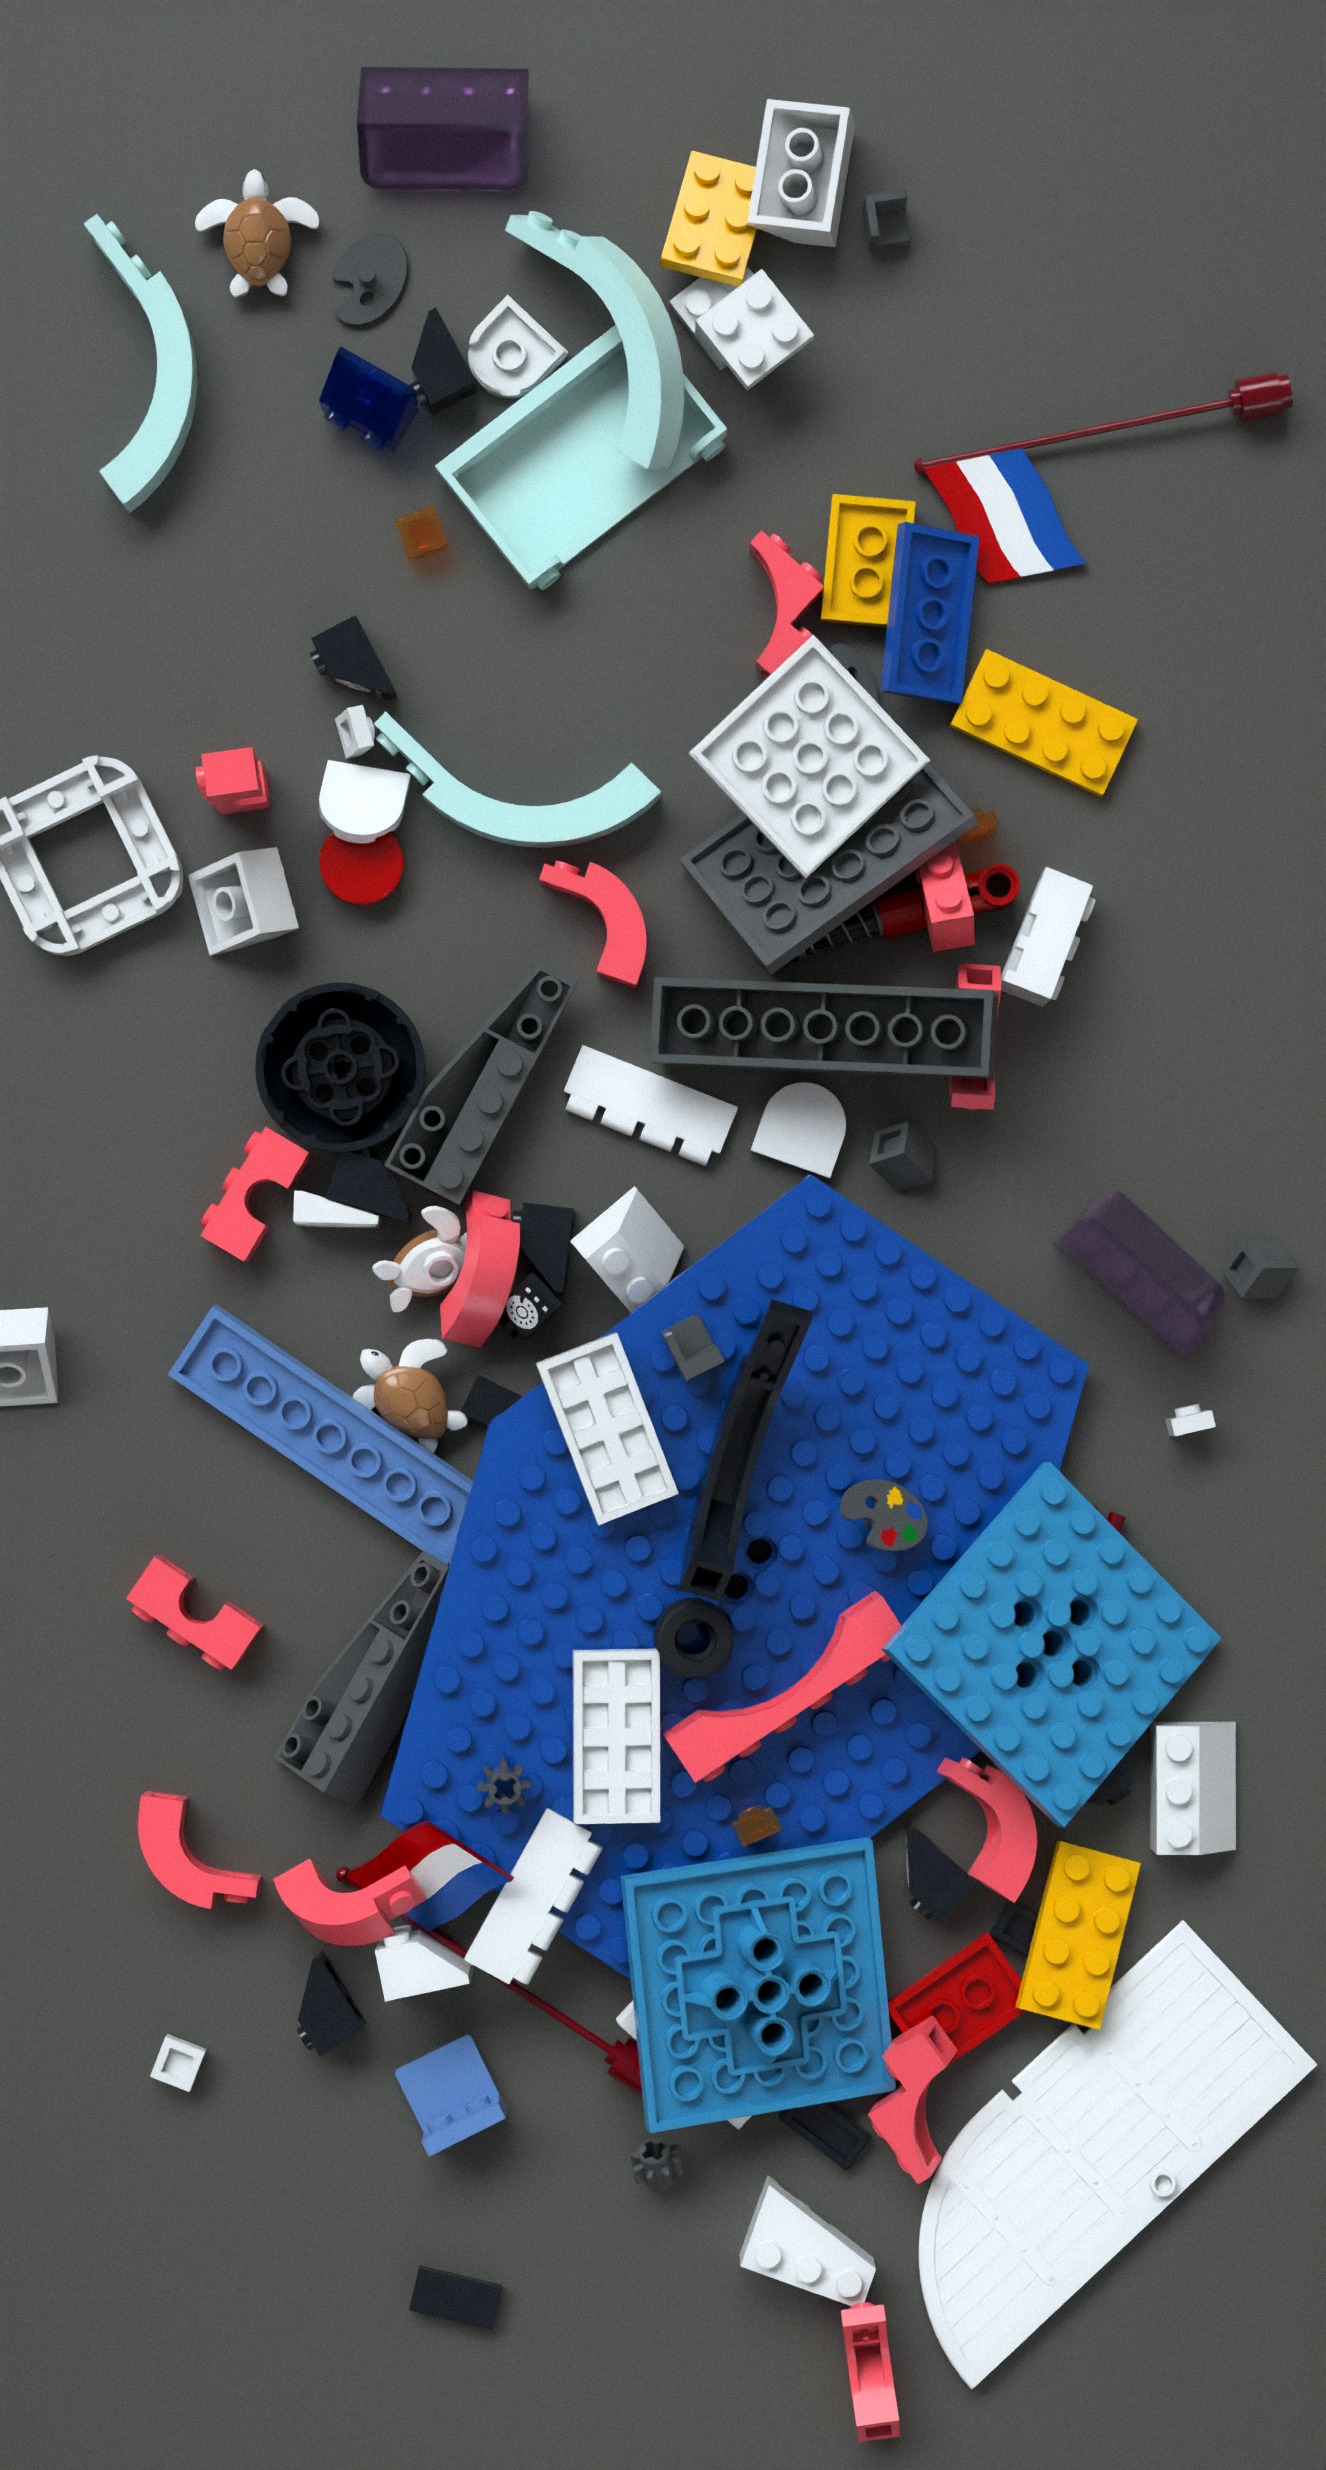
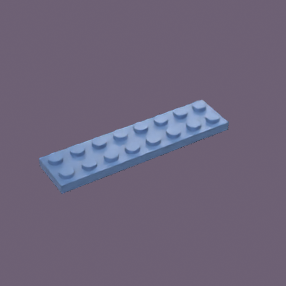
[168,1304,473,1565]

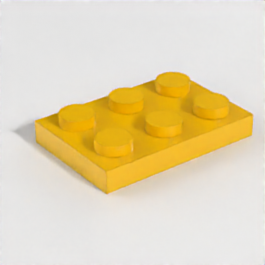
[660,151,757,287]
[820,494,916,628]

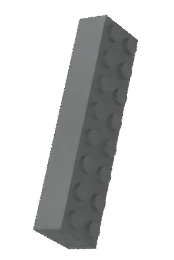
[650,977,998,1080]

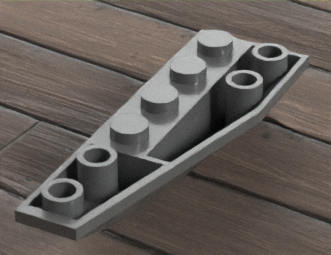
[384,961,578,1208]
[274,1551,449,1806]

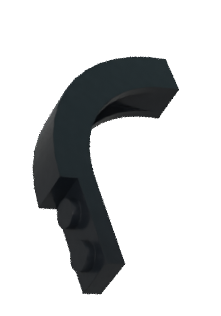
[679,1299,812,1602]

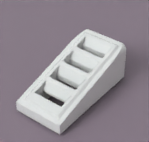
[293,1190,381,1229]

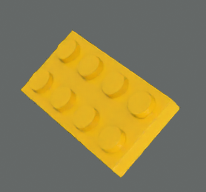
[950,649,1138,797]
[1015,1841,1141,2030]

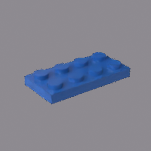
[880,522,979,705]

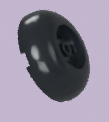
[255,982,426,1152]

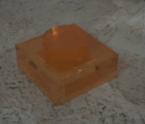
[394,505,449,561]
[956,808,1000,846]
[731,1806,782,1847]

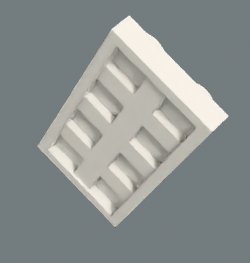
[536,1332,679,1525]
[573,1649,660,1824]

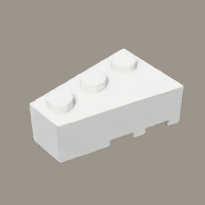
[1001,867,1096,1007]
[739,2174,876,2306]

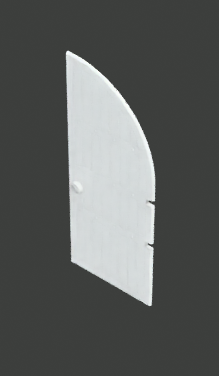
[919,1920,1317,2390]

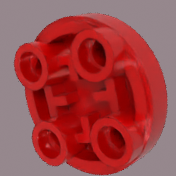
[319,831,405,907]

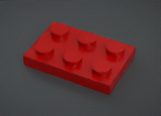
[888,1931,1027,2066]

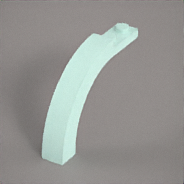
[505,211,684,469]
[83,214,198,514]
[374,712,662,848]

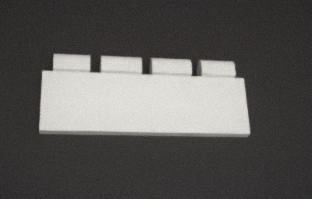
[564,1045,738,1166]
[464,1808,603,1985]

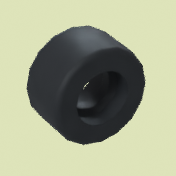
[654,1597,734,1678]

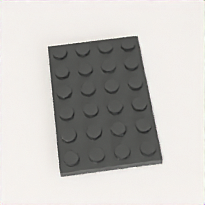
[679,763,978,975]

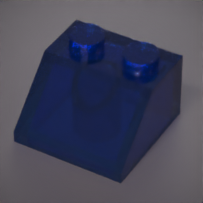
[319,346,419,452]

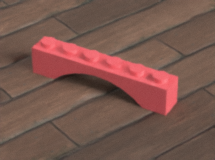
[663,1590,901,1783]

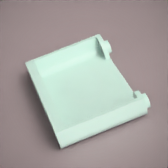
[435,325,727,590]

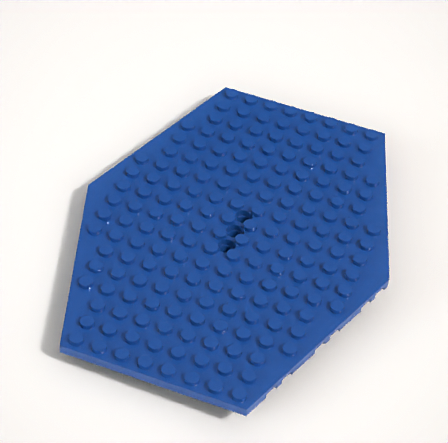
[380,1174,1089,1979]

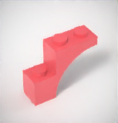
[749,530,824,679]
[868,2015,958,2184]

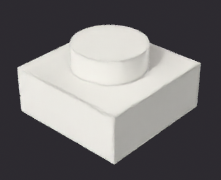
[335,705,375,759]
[1165,1404,1216,1436]
[150,2034,207,2092]

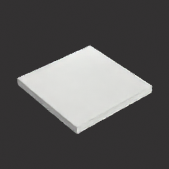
[688,635,930,879]

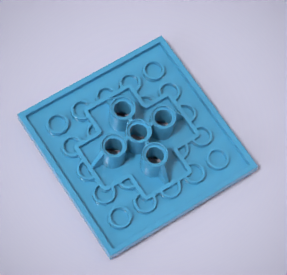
[881,1462,1222,1828]
[620,1837,896,2133]

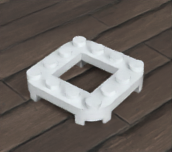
[0,755,183,956]

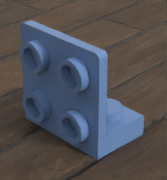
[395,2034,508,2157]

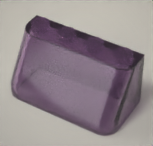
[357,67,529,191]
[1052,1190,1225,1358]

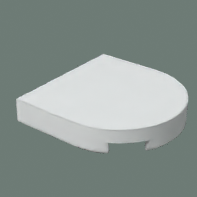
[468,295,569,398]
[319,760,411,843]
[750,1082,846,1179]

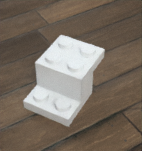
[669,266,814,391]

